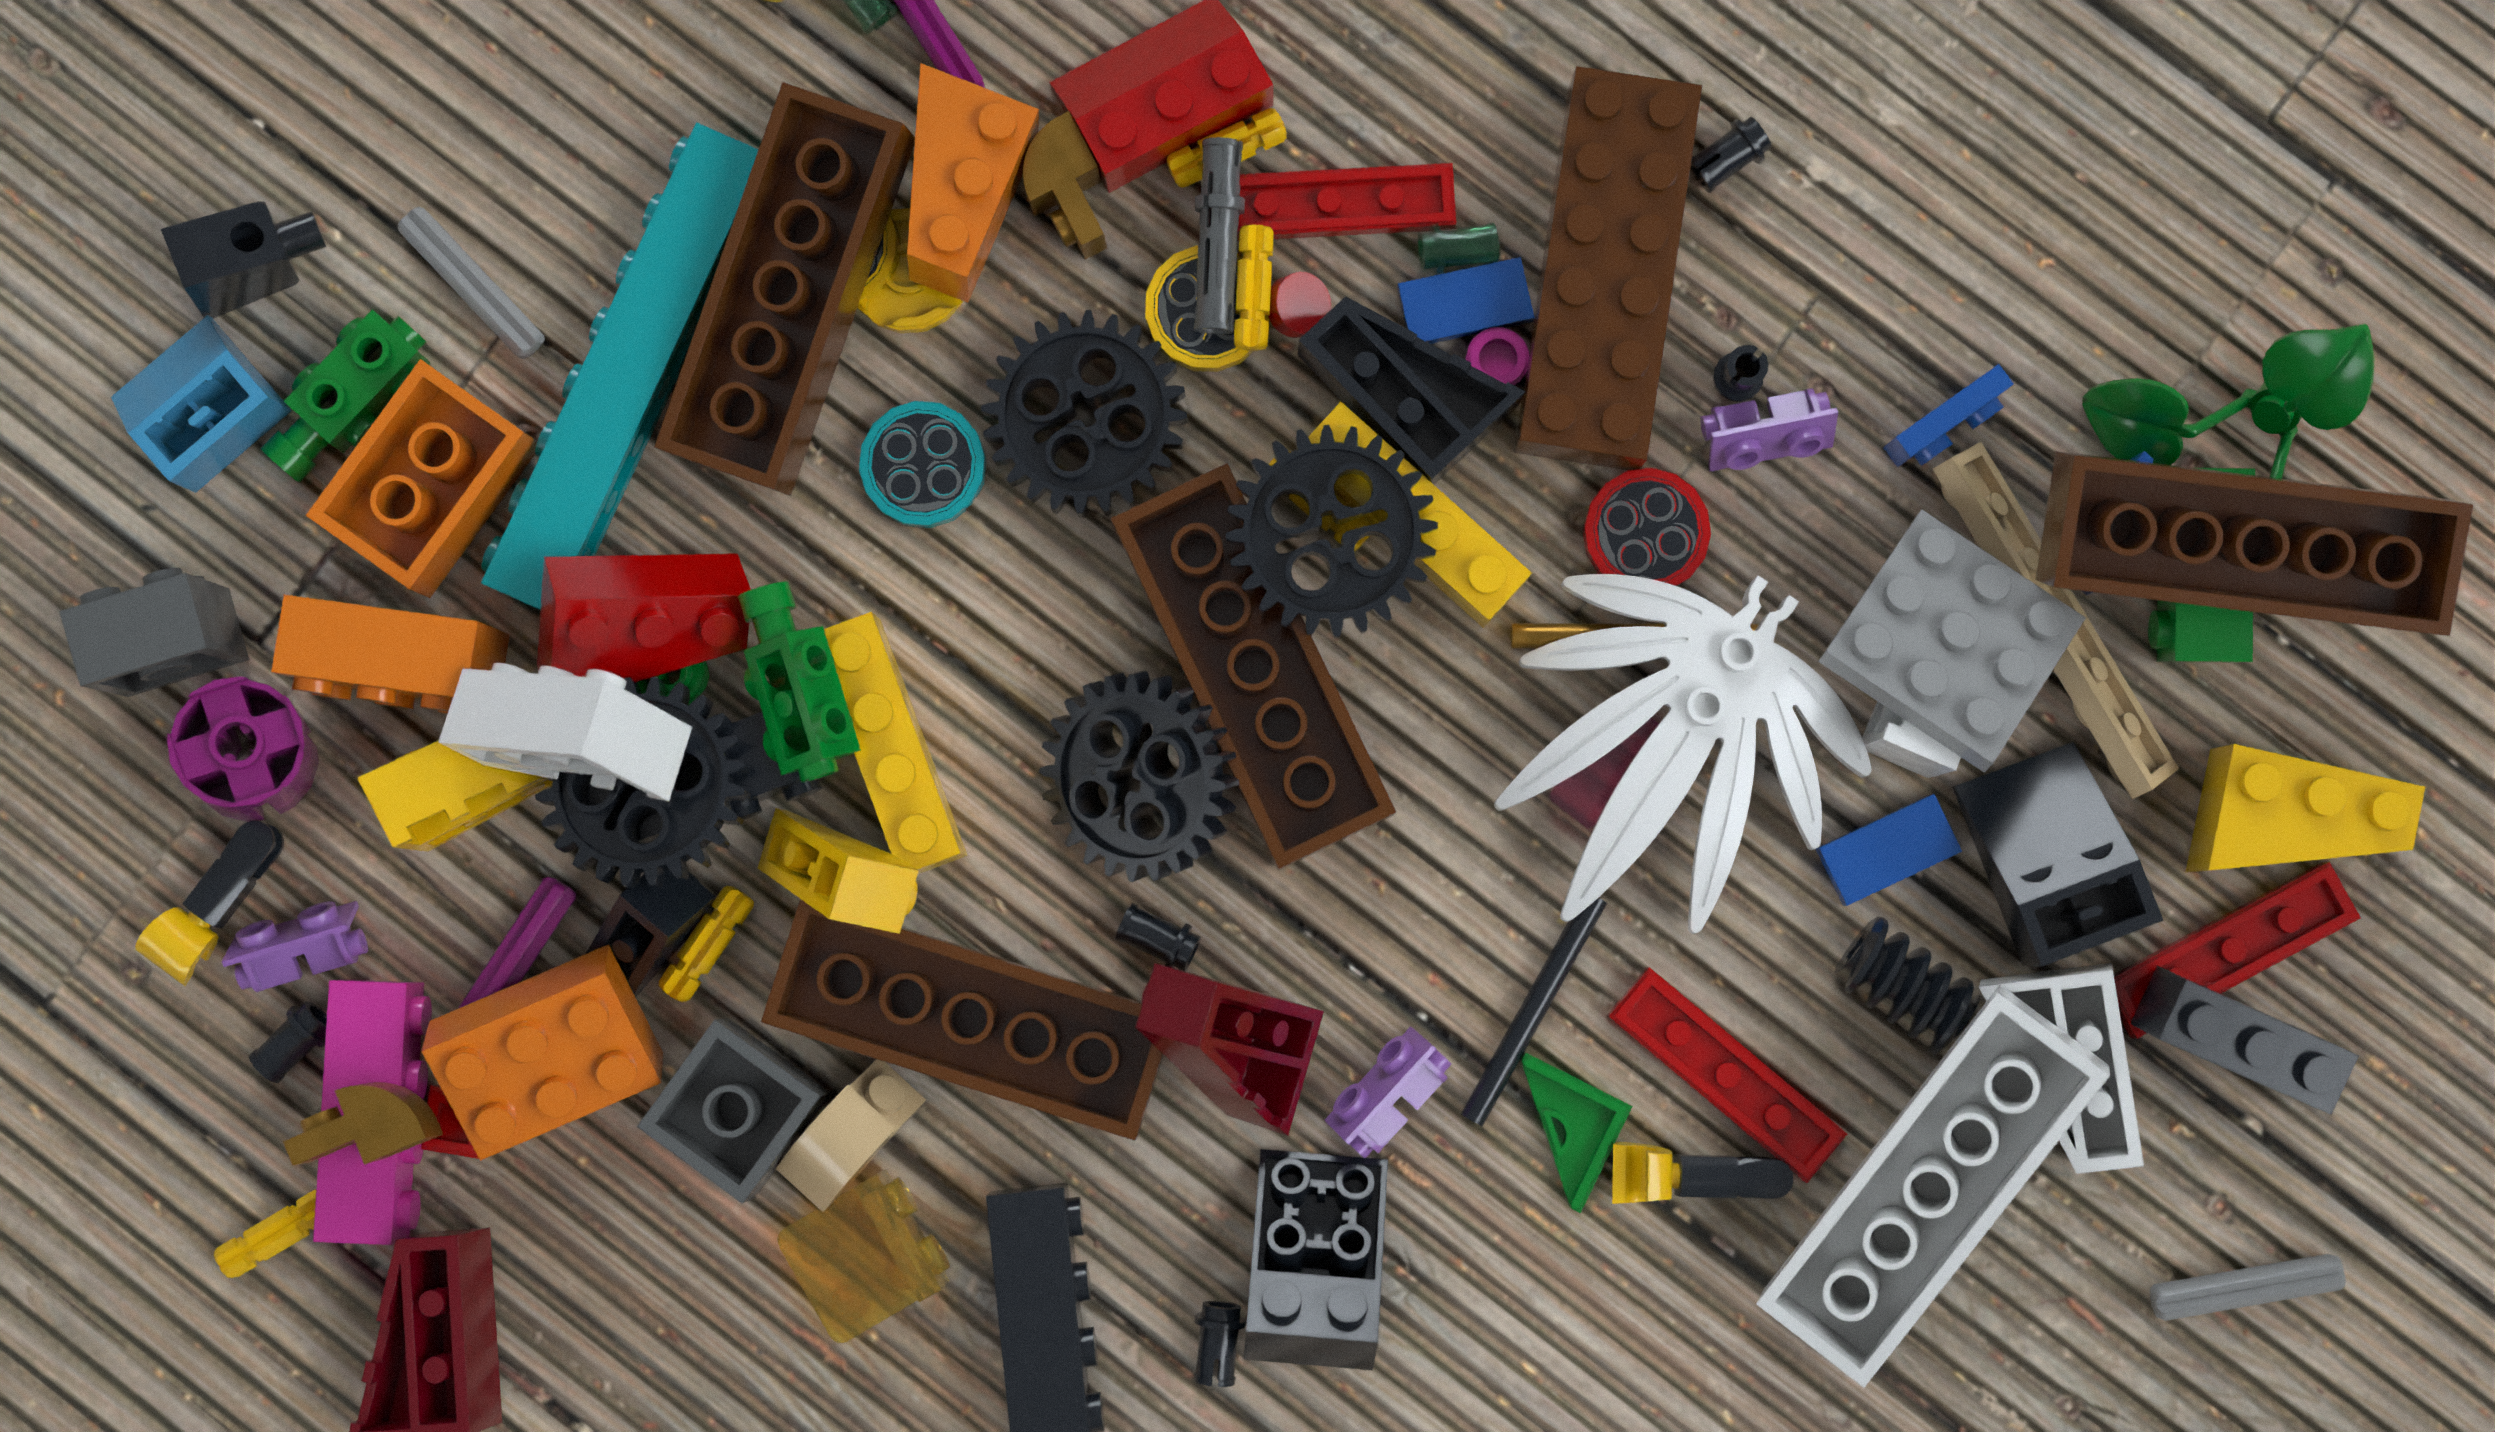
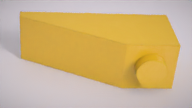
[757,808,919,934]

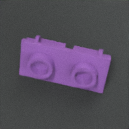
[1700,388,1838,471]
[221,901,368,992]
[1325,1026,1452,1158]

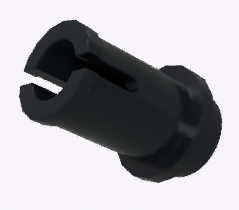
[1690,117,1772,193]
[1713,345,1769,402]
[1115,903,1201,971]
[249,1001,327,1084]
[1193,1301,1246,1387]

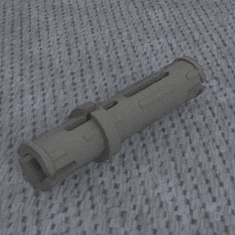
[1194,137,1245,334]

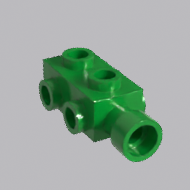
[260,309,431,483]
[738,581,861,782]

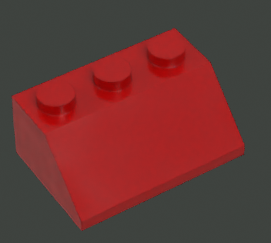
[1049,0,1274,193]

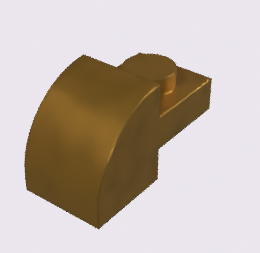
[1023,111,1107,259]
[283,1082,443,1166]

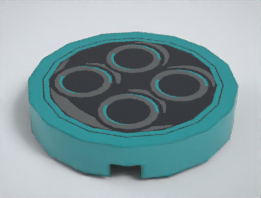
[859,401,987,528]

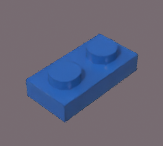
[1883,364,2014,468]

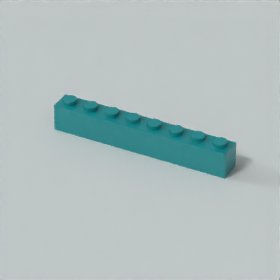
[481,122,759,610]

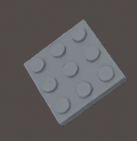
[1818,509,2086,773]

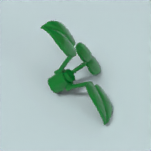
[2082,324,2375,479]

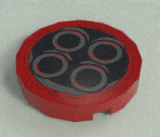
[1582,468,1711,586]

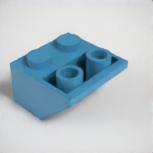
[111,315,292,493]

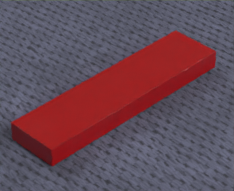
[1237,163,1456,241]
[2113,862,2361,1039]
[1607,967,1848,1183]

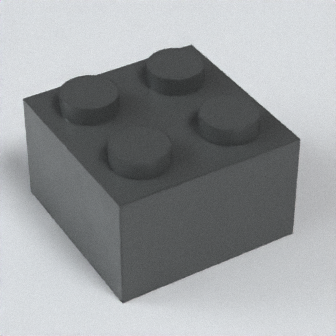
[59,568,249,697]
[637,1018,831,1204]

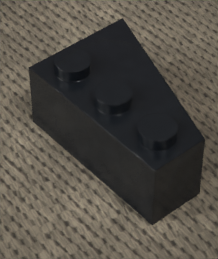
[1298,296,1525,485]

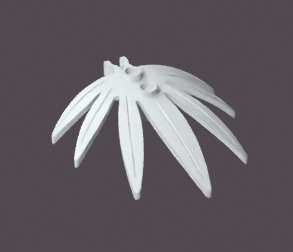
[1494,574,1871,934]

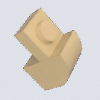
[776,1059,926,1212]

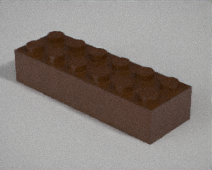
[1514,66,1702,471]
[654,82,915,496]
[2035,451,2473,636]
[1111,463,1396,870]
[761,899,1164,1141]

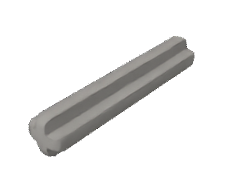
[398,207,545,359]
[2150,1254,2346,1321]

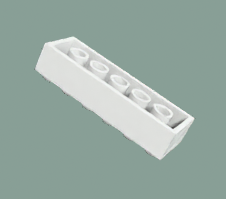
[1756,985,2110,1388]

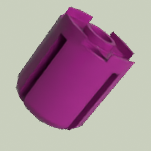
[167,676,319,822]

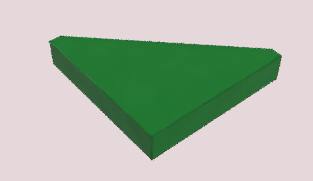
[1520,1052,1633,1213]

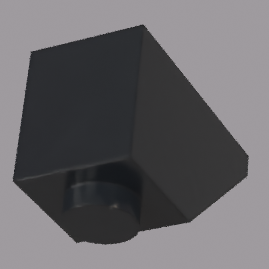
[586,869,715,997]

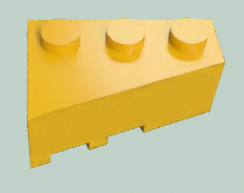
[357,740,552,852]
[2185,744,2425,873]

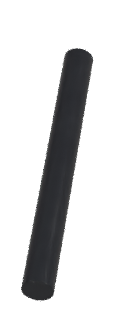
[1461,897,1607,1127]

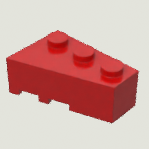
[537,553,751,682]

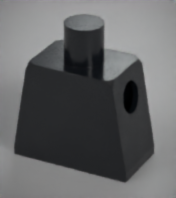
[161,201,327,318]

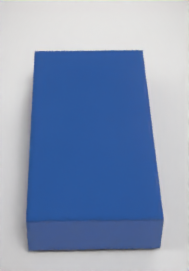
[1397,257,1535,344]
[1816,794,1962,906]

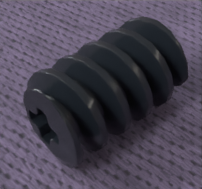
[1834,917,1981,1054]

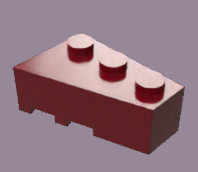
[1136,963,1324,1136]
[349,1227,502,1432]

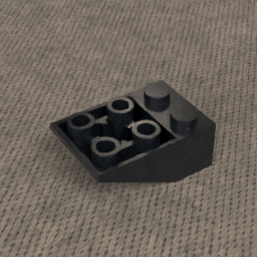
[1952,742,2164,967]
[1243,1149,1388,1370]

